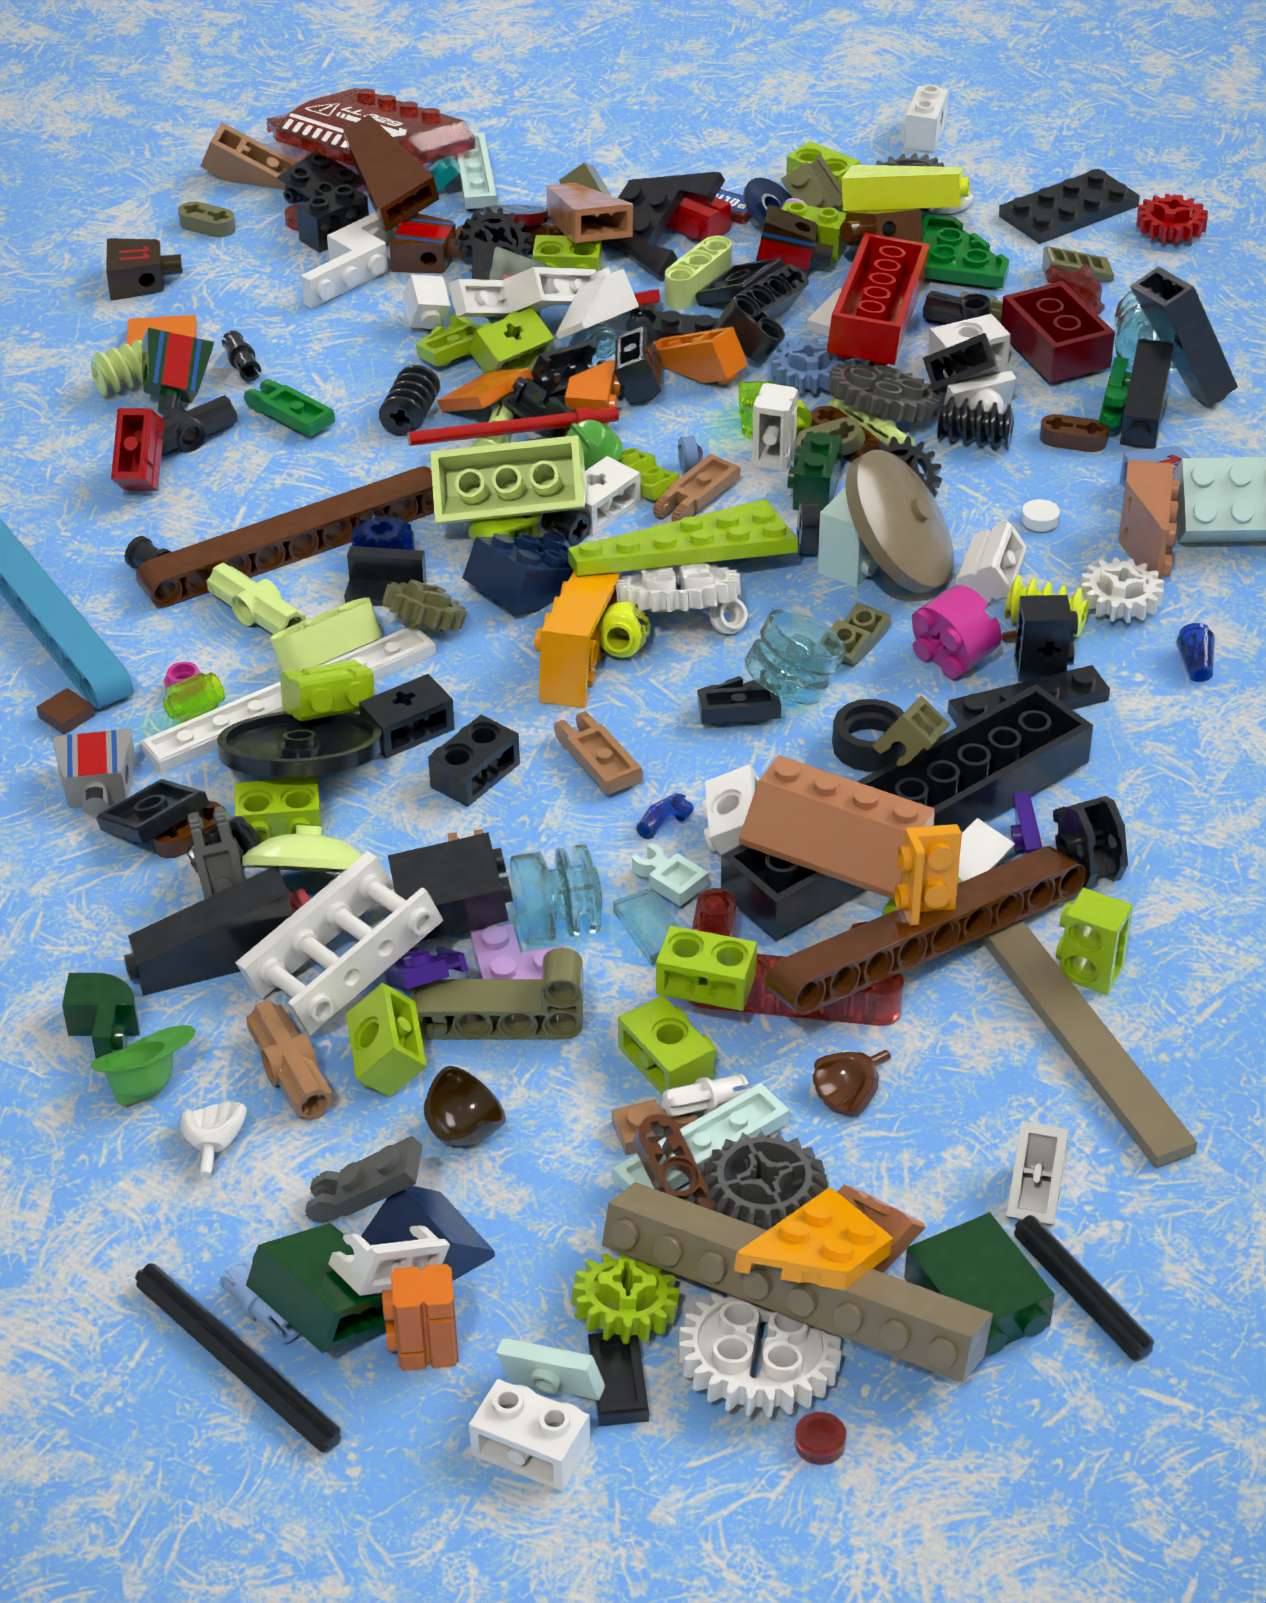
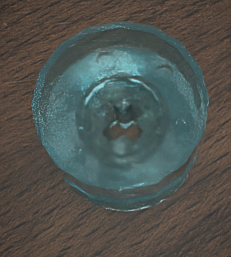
[510,844,602,945]

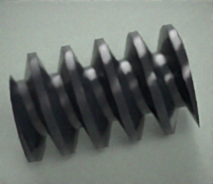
[379,365,441,436]
[937,396,1014,450]

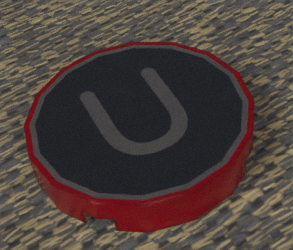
[484,204,548,227]

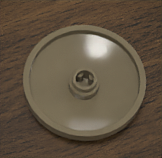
[845,450,954,593]

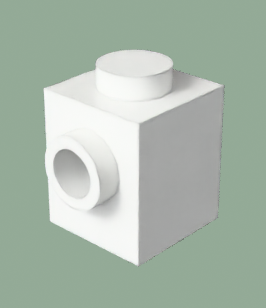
[402,274,451,329]

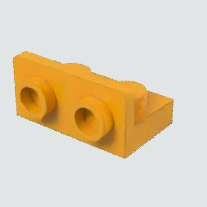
[894,824,962,926]

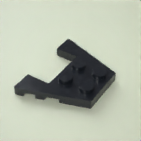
[605,172,725,281]

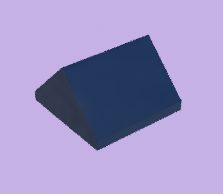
[361,1186,495,1281]

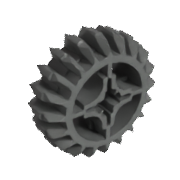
[702,1130,829,1230]

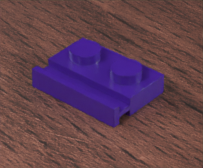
[384,947,468,989]

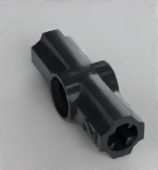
[160,395,238,456]

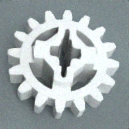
[1080,557,1164,623]

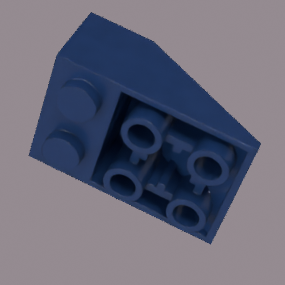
[462,533,574,612]

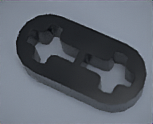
[796,503,821,555]

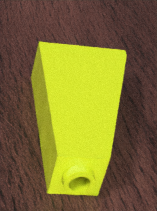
[841,165,970,211]

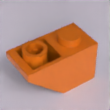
[565,360,622,425]

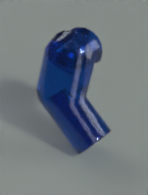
[636,793,694,839]

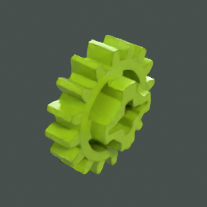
[571,1253,680,1344]

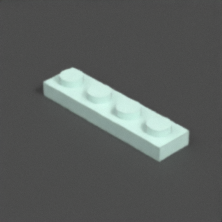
[453,132,497,210]
[612,1083,790,1191]

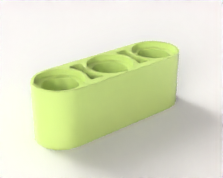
[665,236,732,310]
[269,598,382,672]

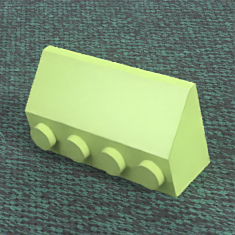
[430,435,586,525]

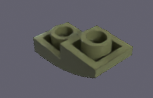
[818,602,892,665]

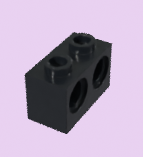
[296,184,369,253]
[428,714,520,807]

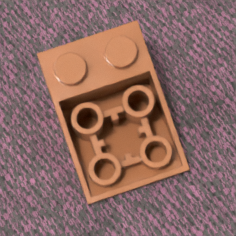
[1118,459,1180,580]

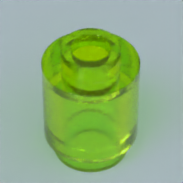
[162,672,225,723]

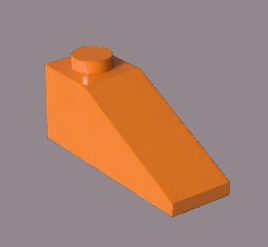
[653,327,748,385]

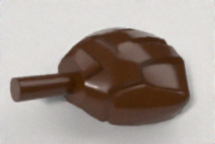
[812,1050,891,1117]

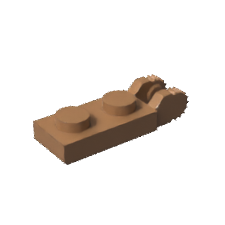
[653,454,741,522]
[553,711,643,796]

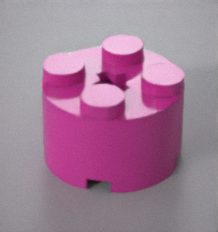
[912,585,1002,679]

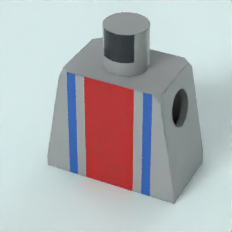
[53,728,136,816]

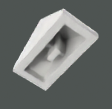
[1006,1121,1069,1225]

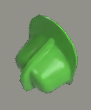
[565,420,623,471]
[90,1025,196,1106]

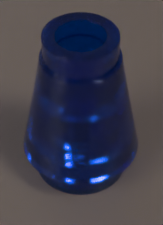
[1176,623,1215,682]

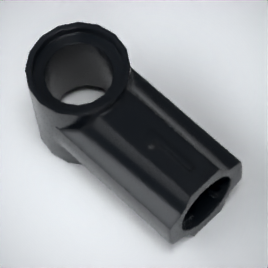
[923,290,990,325]

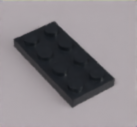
[999,168,1140,244]

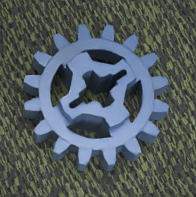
[771,338,846,393]

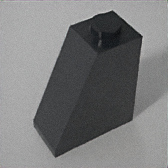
[1120,338,1174,449]

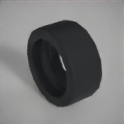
[832,699,906,771]

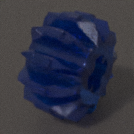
[351,513,415,550]

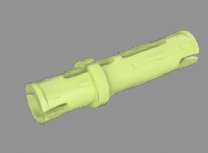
[829,395,915,446]

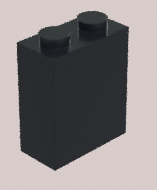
[388,832,514,941]

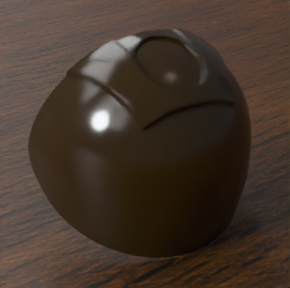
[424,1066,506,1146]

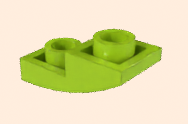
[619,448,680,501]

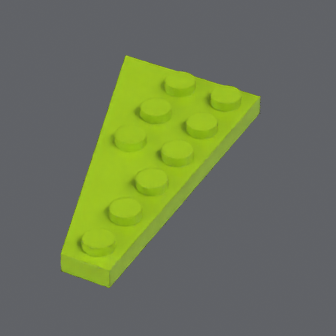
[568,499,798,576]

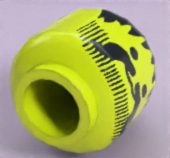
[597,601,651,658]

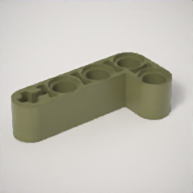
[410,948,584,1040]

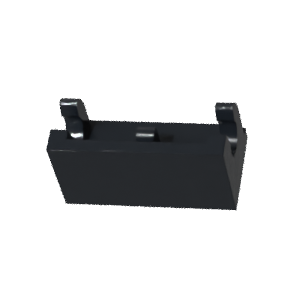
[531,340,606,404]

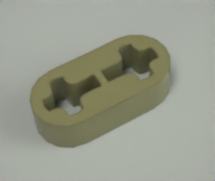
[178,201,236,237]
[795,417,865,456]

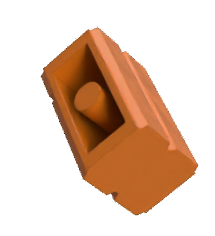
[382,1264,459,1371]

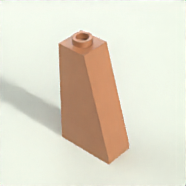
[547,183,633,243]

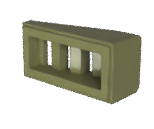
[1042,247,1114,285]

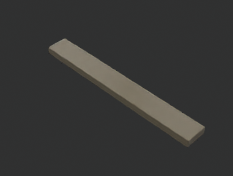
[980,920,1197,1168]

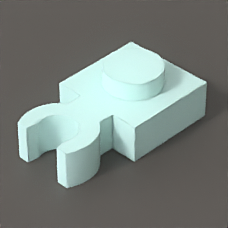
[632,843,709,906]

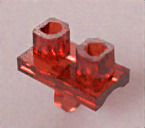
[1045,265,1105,315]

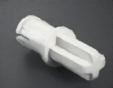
[661,1073,750,1117]

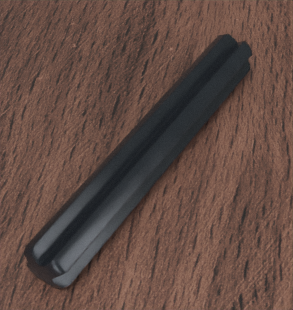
[1014,1215,1154,1361]

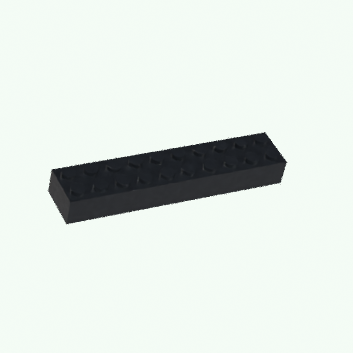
[721,684,1093,940]

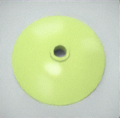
[242,825,363,873]

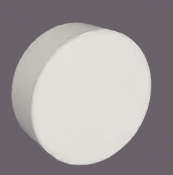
[1022,499,1060,532]

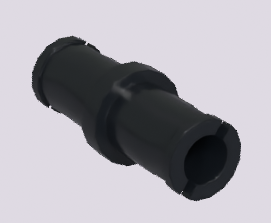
[221,330,262,382]

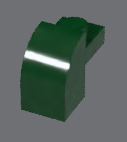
[62,973,140,1059]

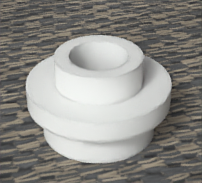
[710,599,748,635]

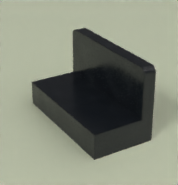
[344,546,427,606]

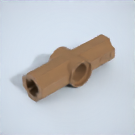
[246,1000,333,1121]

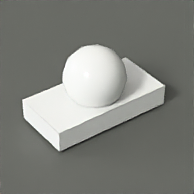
[944,370,1017,413]

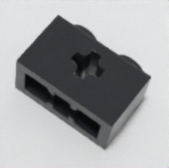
[1014,595,1078,682]
[359,674,455,759]

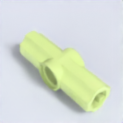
[207,563,306,634]

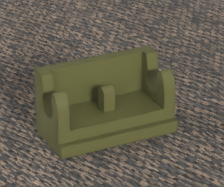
[872,695,950,766]

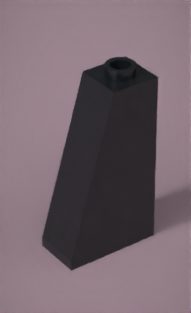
[1130,266,1238,407]
[123,866,292,996]

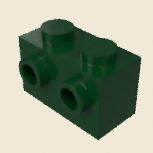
[787,432,842,511]

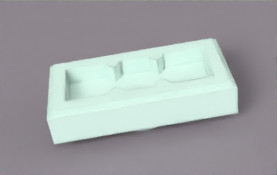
[496,1338,605,1400]

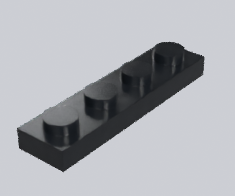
[947,665,1110,727]

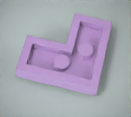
[470,923,564,979]

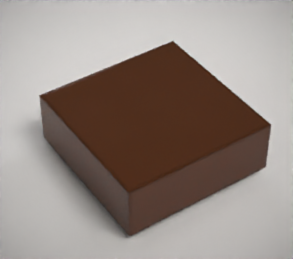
[36,688,94,735]

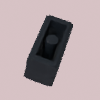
[615,326,661,404]

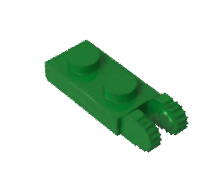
[1099,356,1132,427]
[244,378,335,437]

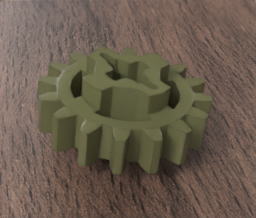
[382,580,467,633]

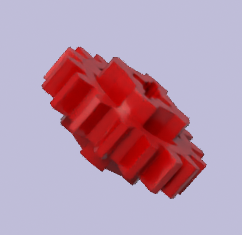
[1136,194,1208,244]

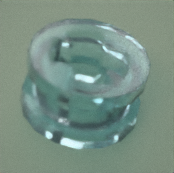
[585,323,618,358]

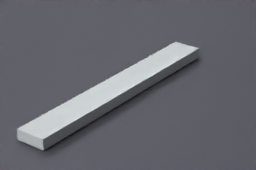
[140,627,436,773]

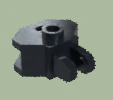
[1053,796,1128,889]

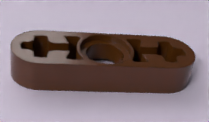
[633,1114,716,1210]

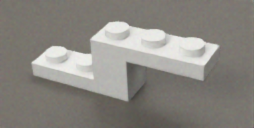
[301,212,400,309]
[448,267,596,318]

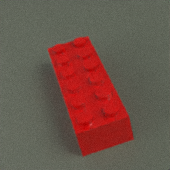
[826,233,930,366]

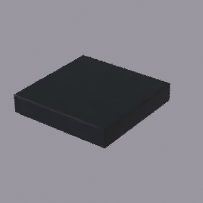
[695,257,785,306]
[96,779,210,844]

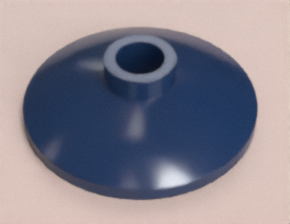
[743,178,792,227]

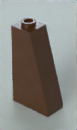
[343,115,439,232]

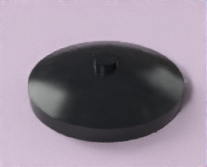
[217,712,383,778]

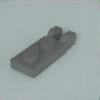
[188,806,246,899]
[305,1136,423,1224]

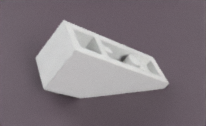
[556,267,639,340]

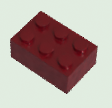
[1001,281,1115,383]

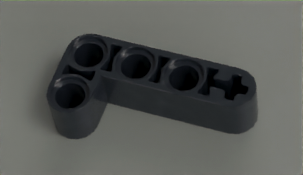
[717,265,809,364]

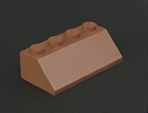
[739,755,935,899]

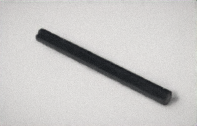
[135,1263,341,1453]

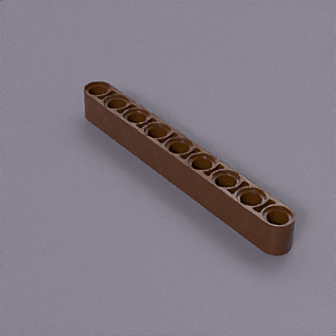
[136,466,434,608]
[765,846,1086,1015]

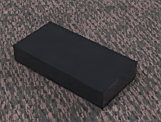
[588,1333,649,1427]

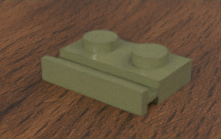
[781,154,843,211]

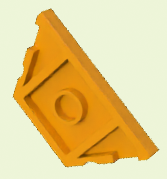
[734,1188,893,1290]

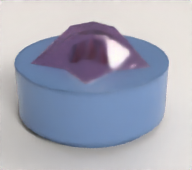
[678,436,703,473]

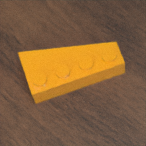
[534,571,620,708]

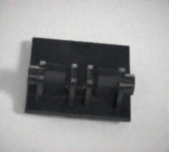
[277,149,363,202]

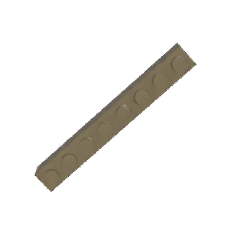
[602,1182,993,1382]

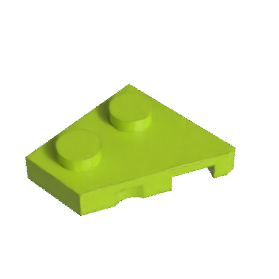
[416,313,480,367]

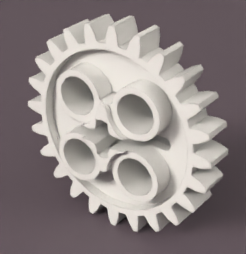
[616,563,741,612]
[678,1293,842,1417]

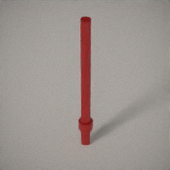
[407,407,619,446]

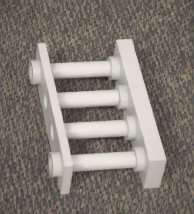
[235,851,443,1035]

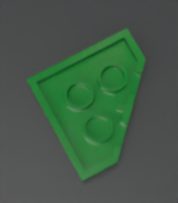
[921,214,1009,289]

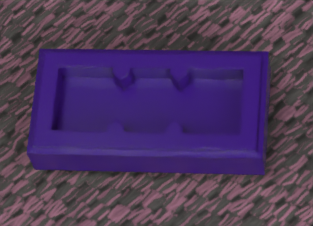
[1010,791,1043,856]

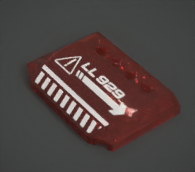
[266,88,475,166]

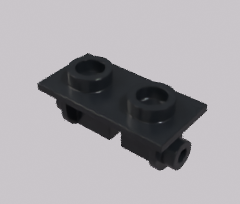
[502,377,573,438]

